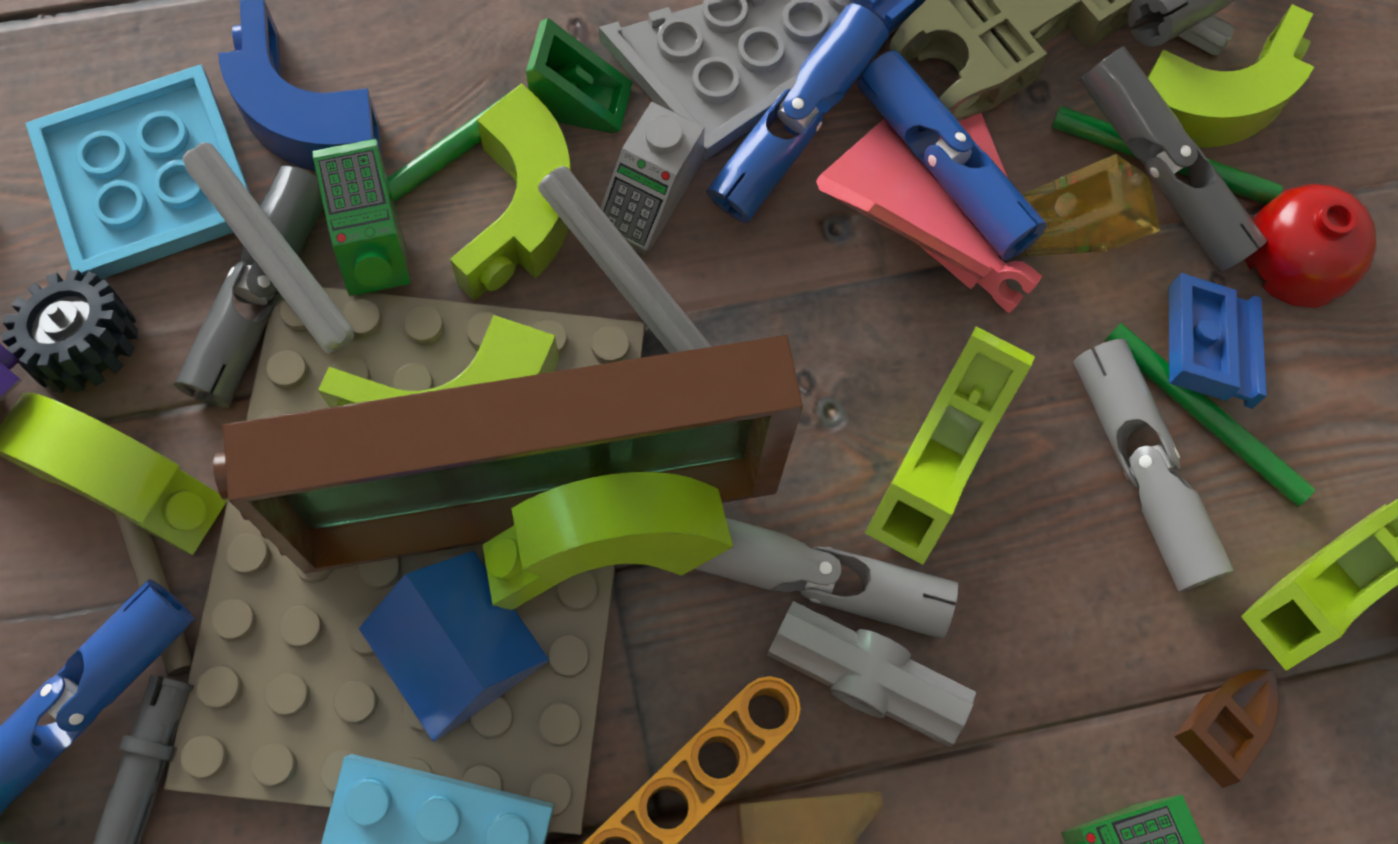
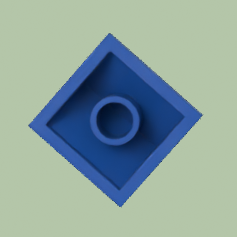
[358,550,550,743]

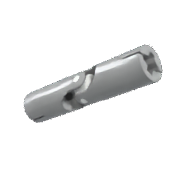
[1073,339,1235,593]
[695,517,958,639]

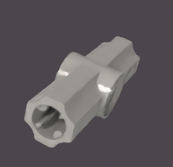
[767,601,976,747]

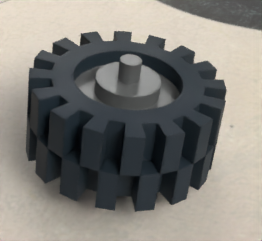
[1,270,138,393]

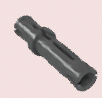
[94,674,194,844]

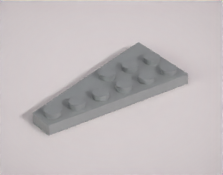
[599,0,910,160]

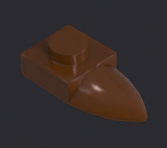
[1174,669,1279,788]

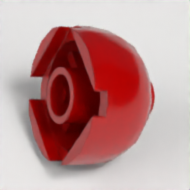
[1244,184,1377,308]

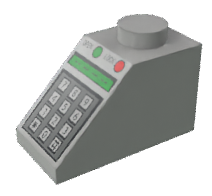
[601,102,705,256]

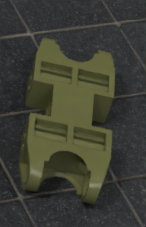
[889,0,1134,121]

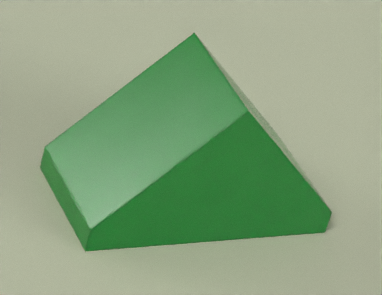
[526,18,633,133]

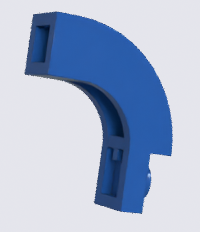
[218,0,382,172]

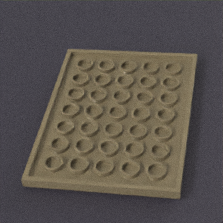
[164,287,645,836]

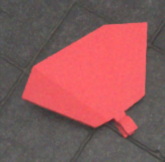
[816,113,1042,314]

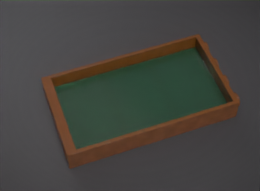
[213,335,803,574]

